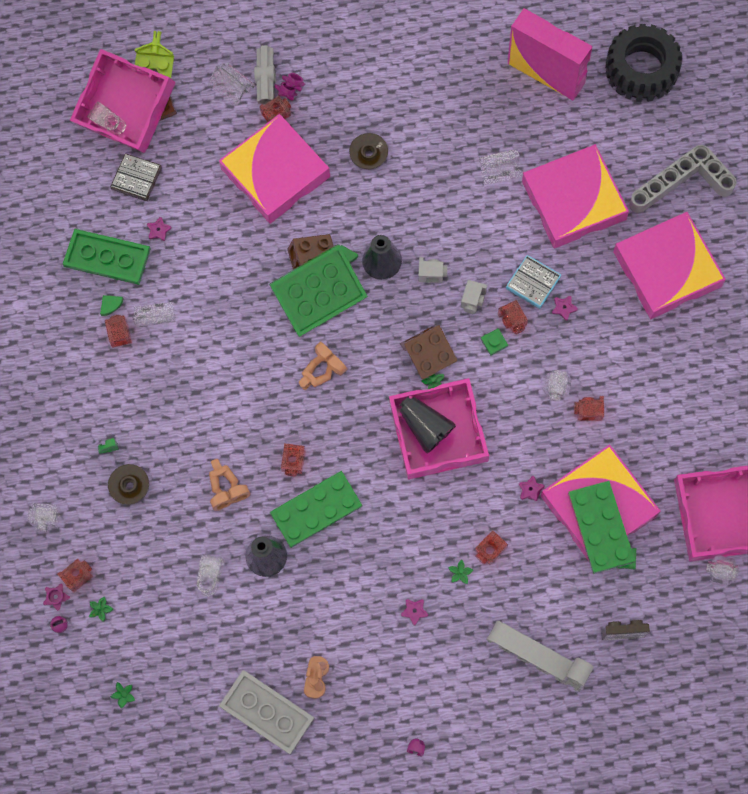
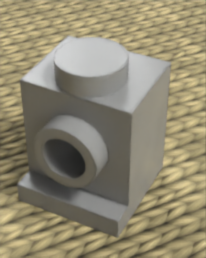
[419,257,447,283]
[461,280,487,314]

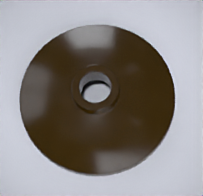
[349,133,388,170]
[108,464,149,505]

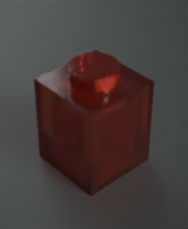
[105,315,132,348]

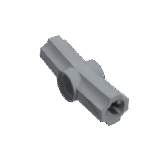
[254,45,276,104]

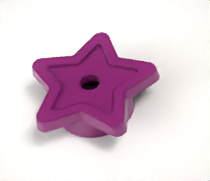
[282,73,305,91]
[274,82,298,101]
[147,217,172,241]
[552,296,578,321]
[519,476,545,501]
[43,584,70,611]
[401,599,429,626]

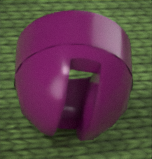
[50,616,68,633]
[407,738,425,757]

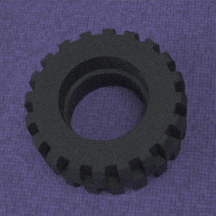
[605,24,682,102]

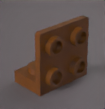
[287,234,334,270]
[400,325,457,379]

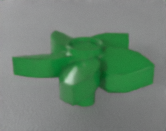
[421,373,445,389]
[448,560,473,584]
[89,596,114,622]
[110,682,135,708]

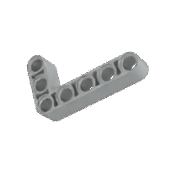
[629,145,737,213]
[486,621,594,692]

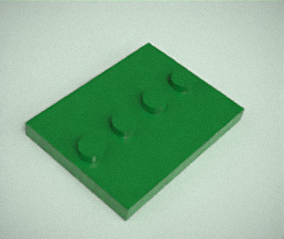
[269,244,368,337]

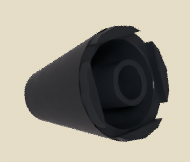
[362,235,402,280]
[400,397,456,454]
[245,536,287,577]

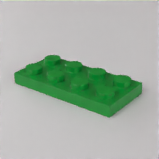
[63,229,151,285]
[270,471,363,548]
[568,481,635,574]

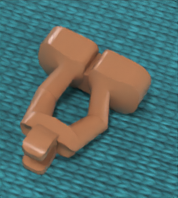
[299,341,348,390]
[209,459,251,511]
[304,656,329,699]

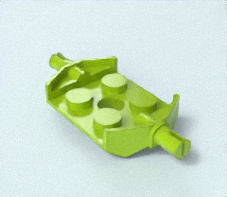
[135,31,174,78]

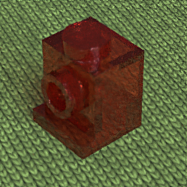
[259,96,291,122]
[498,300,528,334]
[573,396,604,421]
[281,443,306,477]
[475,530,508,565]
[57,558,93,593]

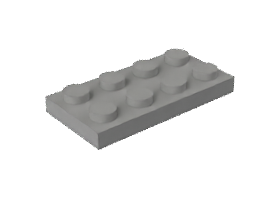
[219,670,315,755]

